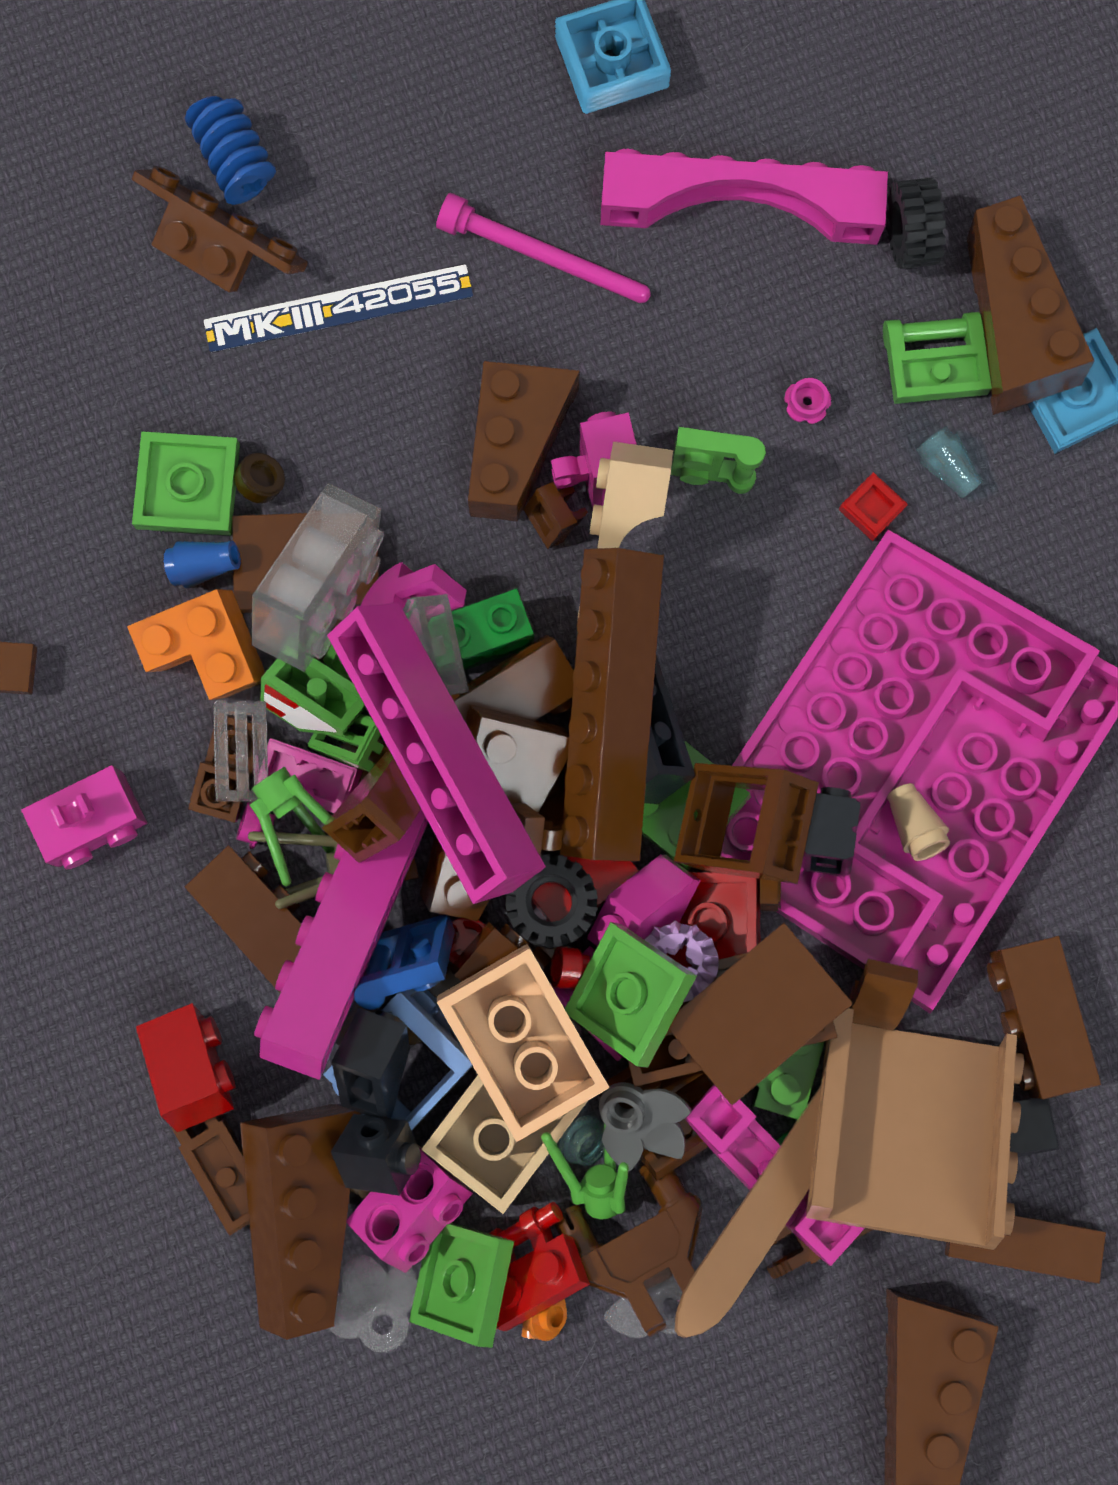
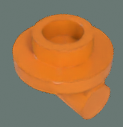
[521,1299,567,1341]

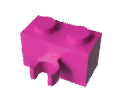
[551,412,636,510]
[21,765,148,870]

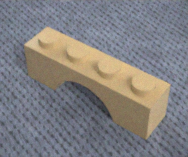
[577,442,673,621]

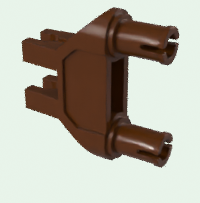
[553,1165,703,1337]

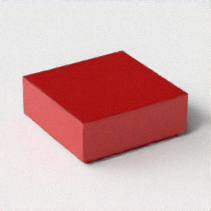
[838,472,908,541]

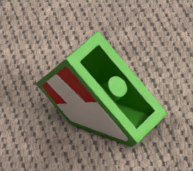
[260,643,366,736]

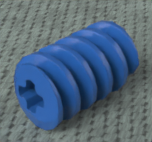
[184,96,276,205]

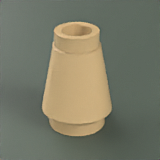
[887,783,950,861]

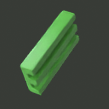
[308,714,384,772]

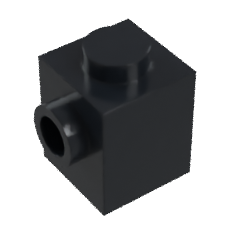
[331,1114,421,1196]

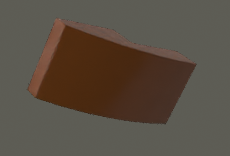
[188,713,268,823]
[849,959,918,1031]

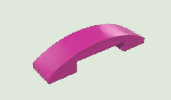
[685,1085,865,1266]

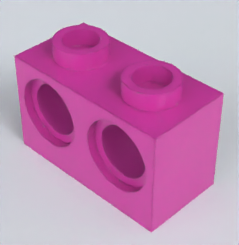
[346,1145,473,1273]

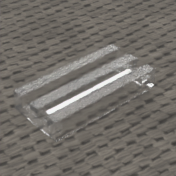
[213,700,268,801]

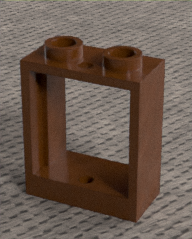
[674,763,819,884]

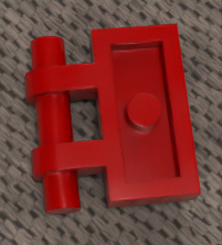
[489,1202,590,1332]

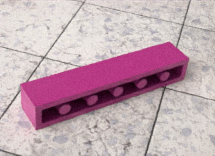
[327,603,546,904]
[254,809,428,1080]

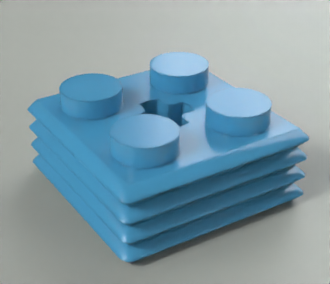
[555,0,671,114]

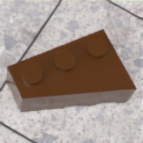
[468,361,580,521]

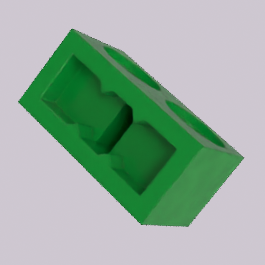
[424,589,534,678]

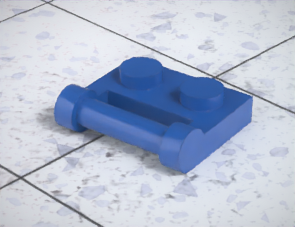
[354,914,455,1010]

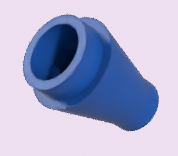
[164,541,241,589]

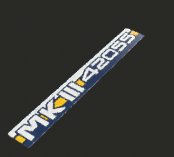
[204,265,473,352]

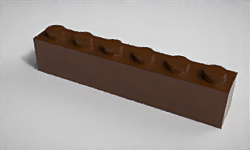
[560,548,664,861]

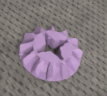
[645,920,719,1002]

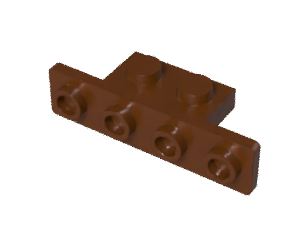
[131,166,308,293]

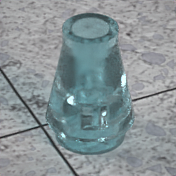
[915,426,983,499]

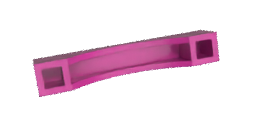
[600,149,888,245]

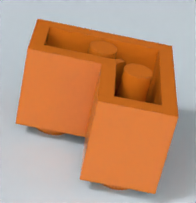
[127,589,265,700]

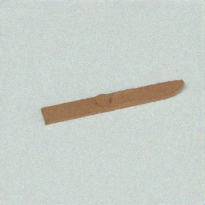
[675,1086,821,1338]

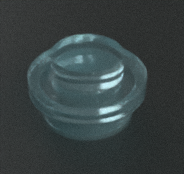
[560,1115,604,1166]

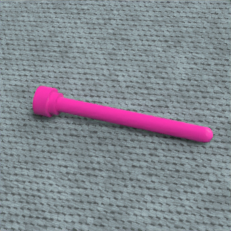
[436,192,651,303]

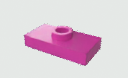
[254,738,363,813]

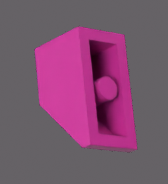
[587,854,701,947]

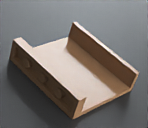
[806,1008,1024,1250]

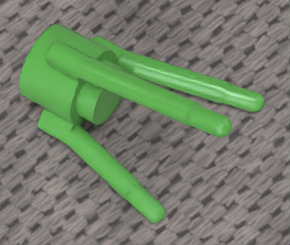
[250,767,334,886]
[541,1123,629,1219]

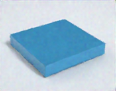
[1027,328,1118,454]

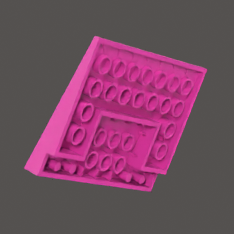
[720,530,1118,1014]

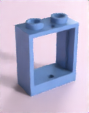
[323,989,473,1131]

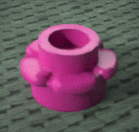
[784,378,831,424]
[236,802,275,849]

